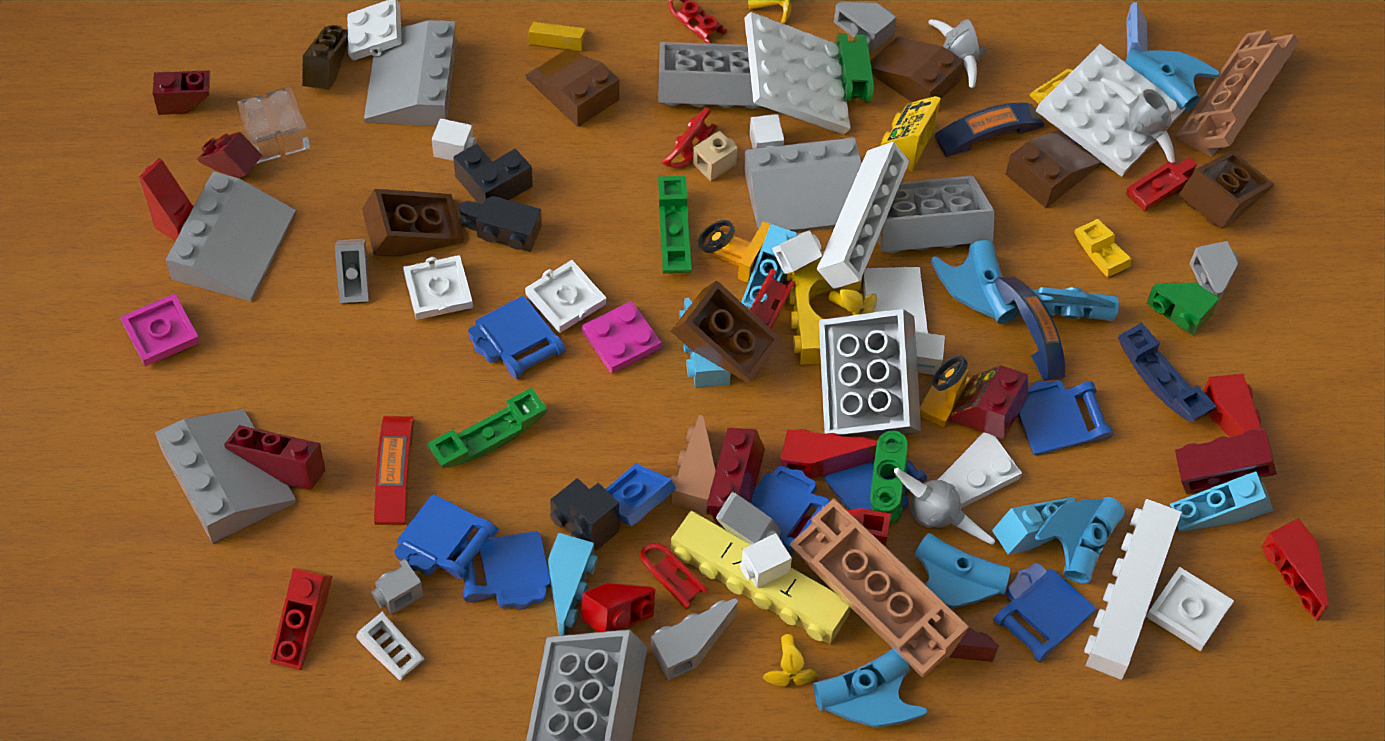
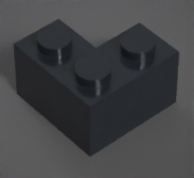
[453,143,533,204]
[550,478,619,552]

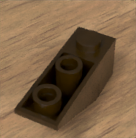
[302,25,348,90]

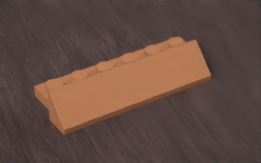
[1176,30,1299,157]
[789,498,969,678]

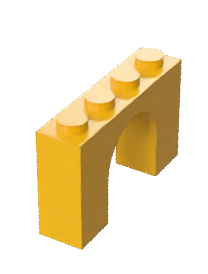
[785,251,863,365]

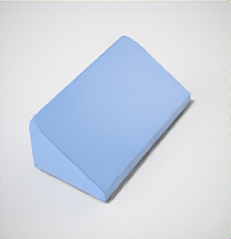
[1127,2,1148,57]

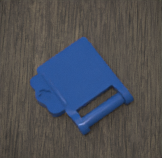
[469,296,566,379]
[1018,380,1114,455]
[825,440,928,510]
[751,466,830,554]
[394,495,499,580]
[455,531,550,609]
[993,563,1095,663]

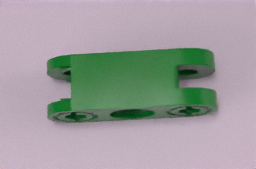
[835,33,874,103]
[870,431,909,525]

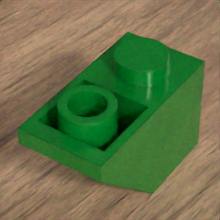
[1147,282,1219,335]

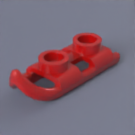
[668,0,727,44]
[662,108,717,168]
[750,269,795,329]
[640,543,709,610]

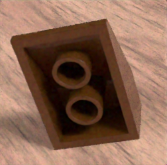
[870,37,964,102]
[526,49,620,127]
[1005,130,1102,208]
[1179,150,1274,229]
[362,189,464,257]
[670,280,782,383]

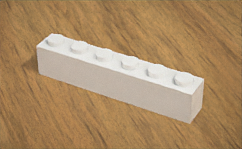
[817,142,909,289]
[1084,499,1181,680]

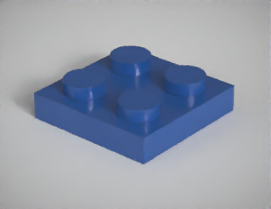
[606,463,676,527]

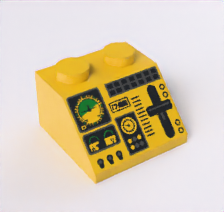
[881,96,941,171]

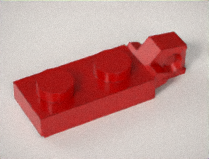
[1126,157,1197,212]

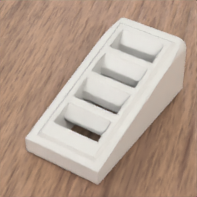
[356,612,424,680]

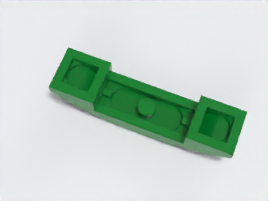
[658,176,692,274]
[427,387,547,468]

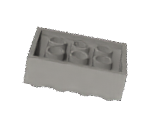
[364,20,457,126]
[658,42,761,109]
[744,137,861,233]
[166,171,296,302]
[877,176,994,253]
[819,309,921,437]
[155,409,297,544]
[526,630,647,741]

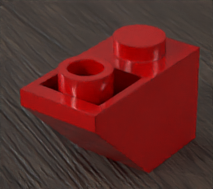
[581,583,655,632]

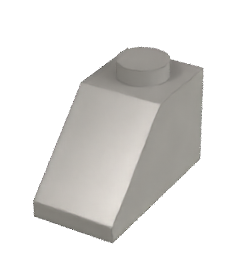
[834,2,897,52]
[335,239,369,303]
[1190,241,1239,307]
[716,492,782,545]

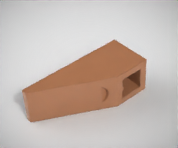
[671,415,716,515]

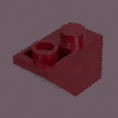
[152,70,211,115]
[197,132,263,178]

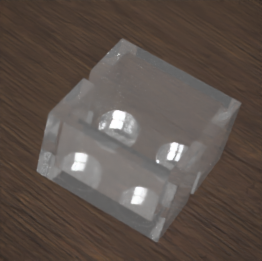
[237,87,310,163]

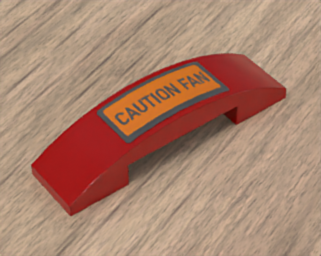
[374,416,414,525]

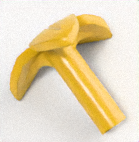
[748,0,792,24]
[828,289,877,316]
[763,634,818,687]

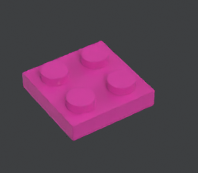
[120,294,200,367]
[582,301,662,374]

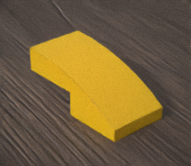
[1075,219,1131,277]

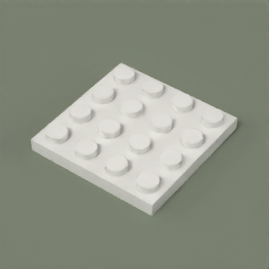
[745,12,850,135]
[1036,44,1185,177]

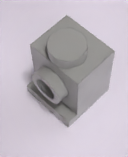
[371,559,423,615]

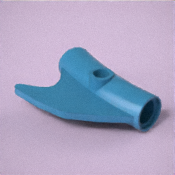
[1125,49,1219,113]
[931,240,1020,324]
[1032,287,1119,321]
[1035,497,1125,584]
[915,533,1010,608]
[813,649,927,728]

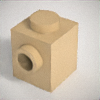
[693,131,737,181]

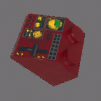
[949,365,1028,439]

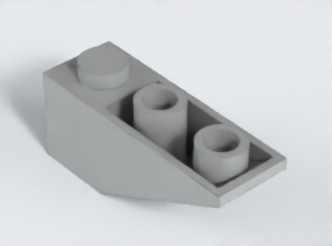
[650,598,738,681]

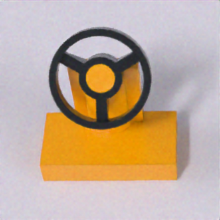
[698,220,770,283]
[920,355,970,428]

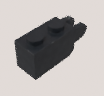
[459,196,542,252]

